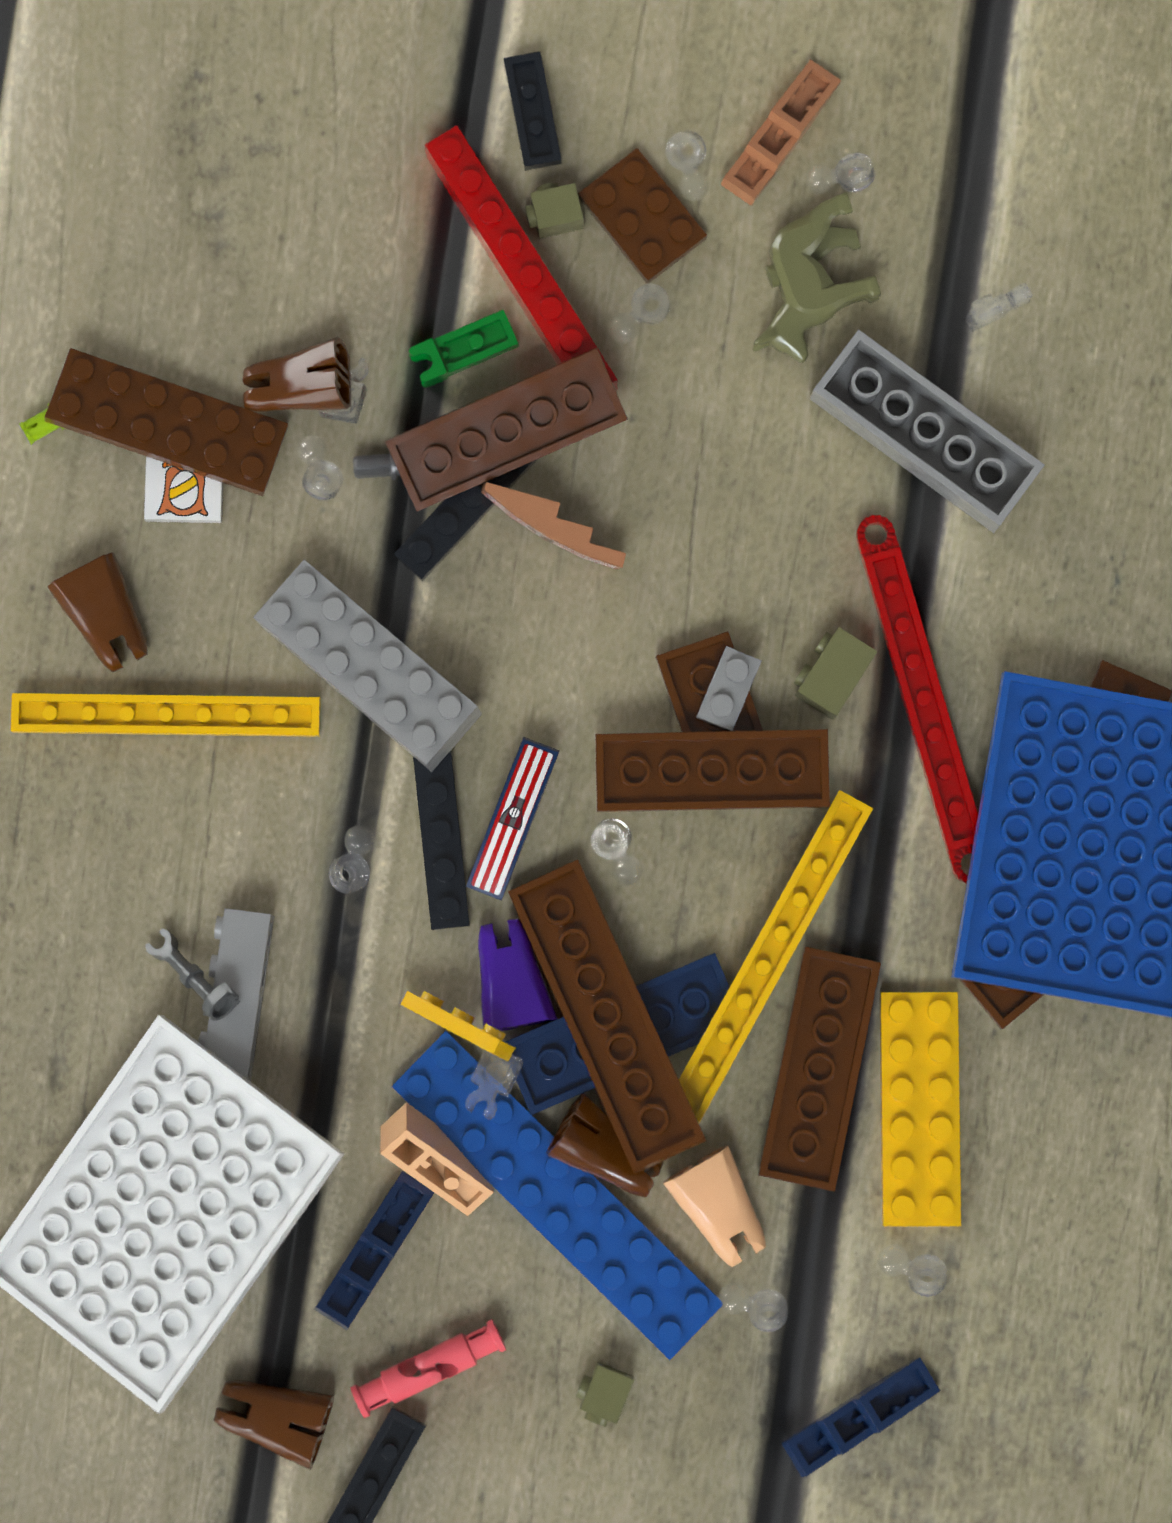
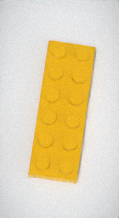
[879,992,961,1227]

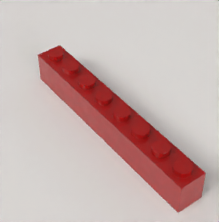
[425,125,618,390]

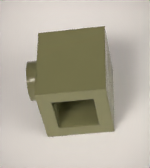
[525,183,583,239]
[576,1361,634,1427]

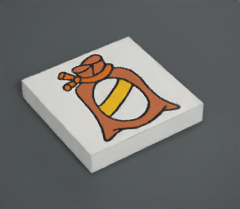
[144,456,223,523]

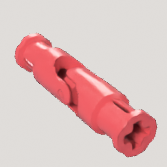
[350,1319,506,1418]

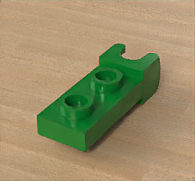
[408,309,519,388]

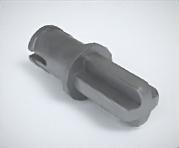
[353,451,400,480]

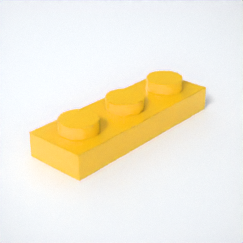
[400,991,515,1061]

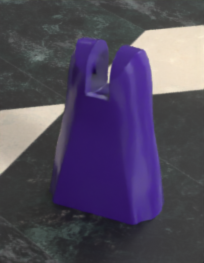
[478,918,557,1032]

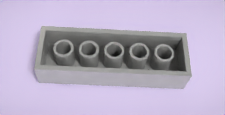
[810,329,1045,533]
[253,560,482,772]

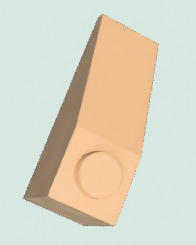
[380,1102,494,1216]

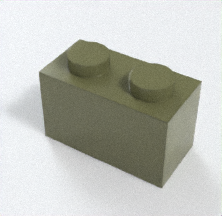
[794,627,878,720]

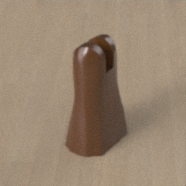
[242,337,352,412]
[47,552,148,672]
[546,1093,663,1197]
[213,1380,334,1470]

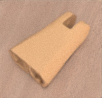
[663,1145,766,1267]

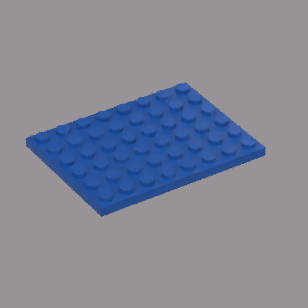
[951,671,1172,1018]

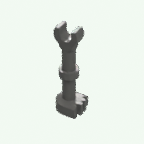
[145,928,240,1021]

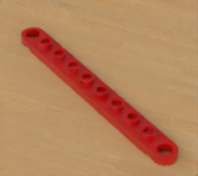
[856,515,978,884]

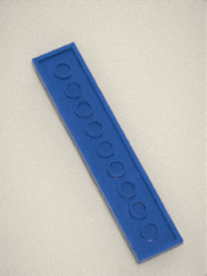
[391,1031,724,1360]

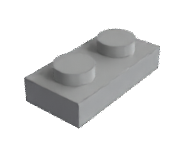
[696,646,761,731]

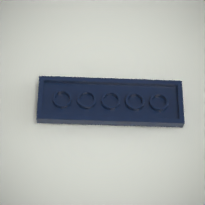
[505,953,730,1115]

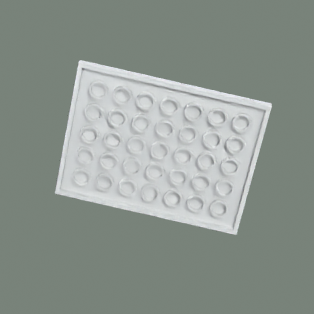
[0,1015,344,1413]

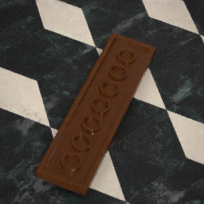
[508,859,707,1174]

